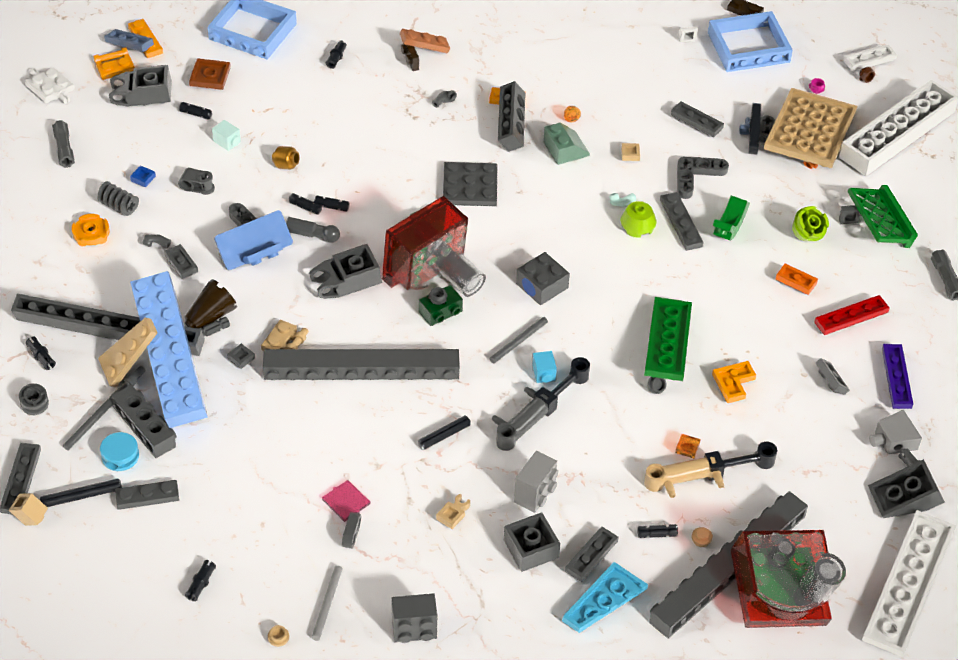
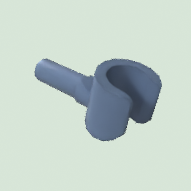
[739,117,750,135]

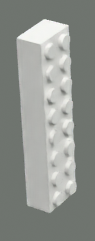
[839,79,958,176]

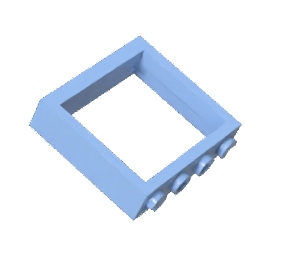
[208,0,297,60]
[708,11,793,72]

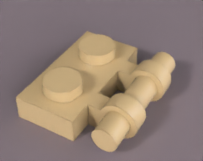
[261,319,309,351]

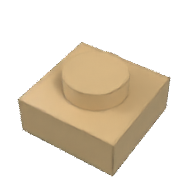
[621,143,640,161]

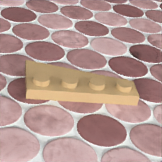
[98,318,158,387]

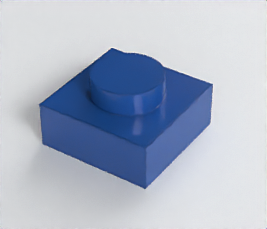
[130,165,156,188]

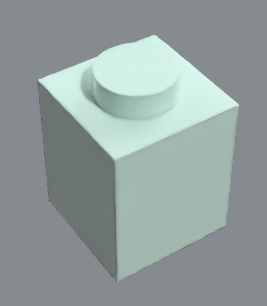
[212,119,241,151]

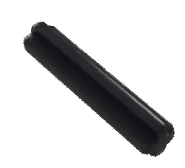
[418,415,471,450]

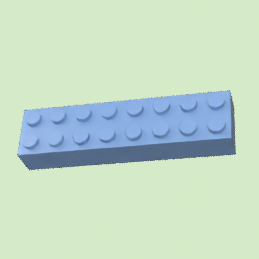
[130,271,208,428]

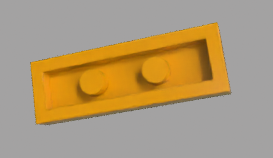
[128,19,163,58]

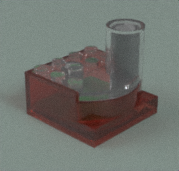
[382,195,486,297]
[731,530,846,628]

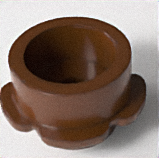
[859,67,875,83]

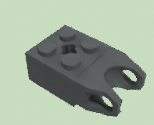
[109,65,172,107]
[309,244,383,299]

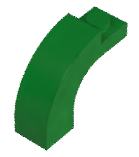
[713,195,750,241]

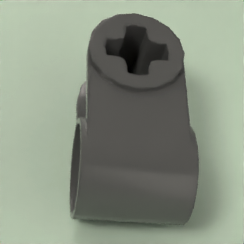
[178,168,215,195]

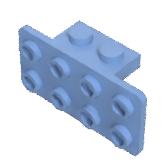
[214,210,293,270]

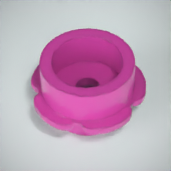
[809,78,826,94]

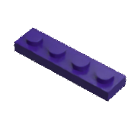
[882,344,913,409]

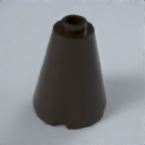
[184,279,237,329]

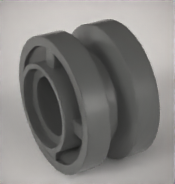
[19,383,49,415]

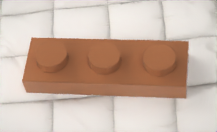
[399,28,450,53]

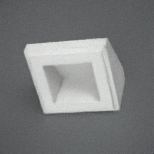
[678,27,698,42]

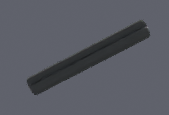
[40,478,122,507]

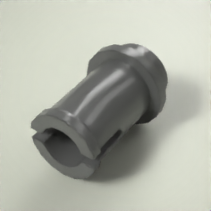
[898,449,921,466]

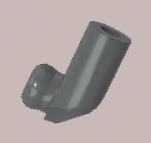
[432,90,457,108]
[142,234,171,248]

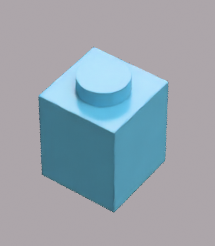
[532,351,557,383]

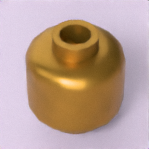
[272,146,300,170]

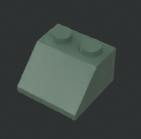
[543,122,590,165]

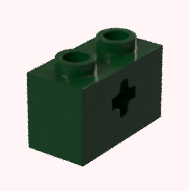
[418,285,463,326]

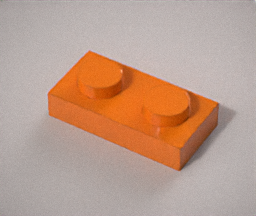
[775,263,818,295]

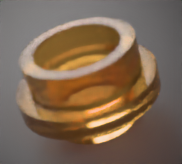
[564,105,581,123]

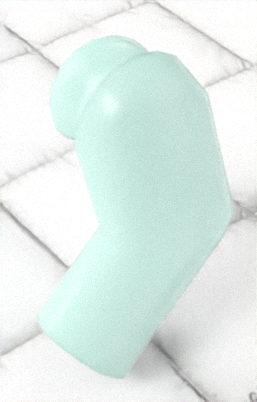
[609,193,636,207]

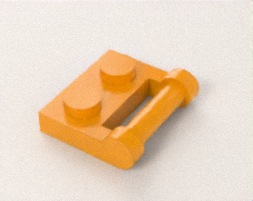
[93,47,135,80]

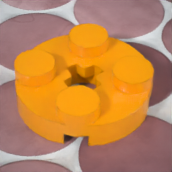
[72,214,110,246]

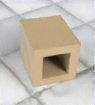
[9,493,48,526]

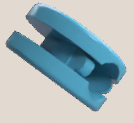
[100,432,139,471]

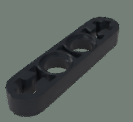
[748,103,761,155]

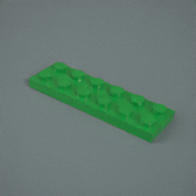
[644,297,692,381]

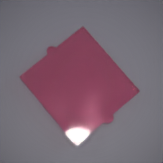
[322,480,371,522]

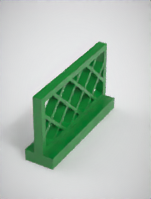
[847,185,918,248]

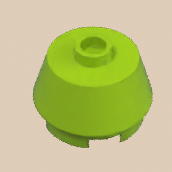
[620,201,657,238]
[792,206,829,241]

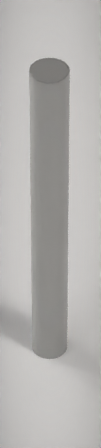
[311,565,343,641]

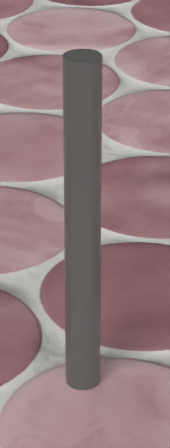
[489,317,548,364]

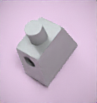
[869,410,922,454]

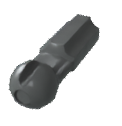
[286,217,340,243]

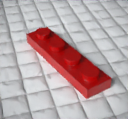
[814,295,890,335]

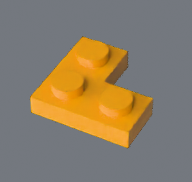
[712,361,756,403]

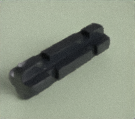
[179,102,212,120]
[289,193,322,215]
[314,195,350,212]
[637,524,678,538]

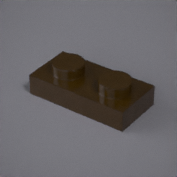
[727,0,764,16]
[401,44,419,71]

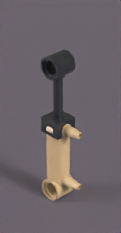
[644,441,778,498]

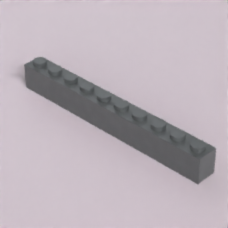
[11,293,205,357]
[263,349,460,380]
[649,491,808,639]

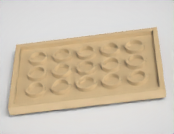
[764,88,858,168]

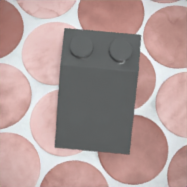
[868,459,945,519]

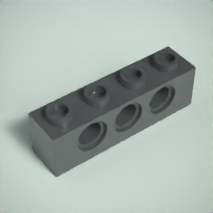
[498,81,526,152]
[111,385,177,458]

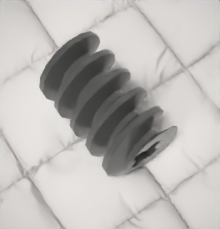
[97,181,139,216]

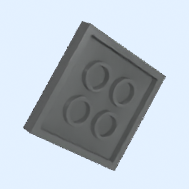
[443,162,498,206]

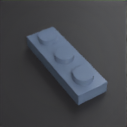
[104,29,154,52]

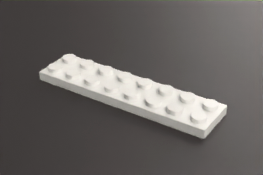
[862,510,956,657]

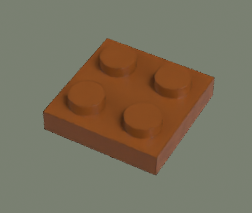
[189,58,231,90]

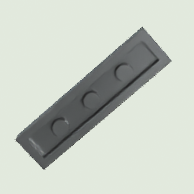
[660,192,704,251]
[0,443,41,514]

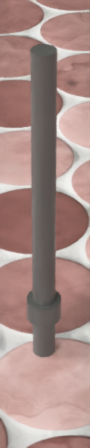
[63,366,146,451]

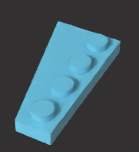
[562,562,648,633]

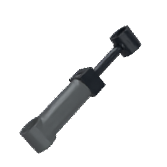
[492,357,590,451]

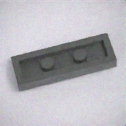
[671,101,724,138]
[115,480,180,510]
[565,526,619,582]

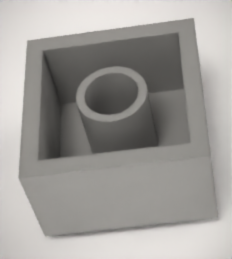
[514,450,559,513]

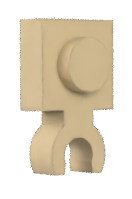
[436,494,471,530]

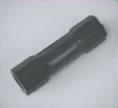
[52,120,75,168]
[930,249,958,301]

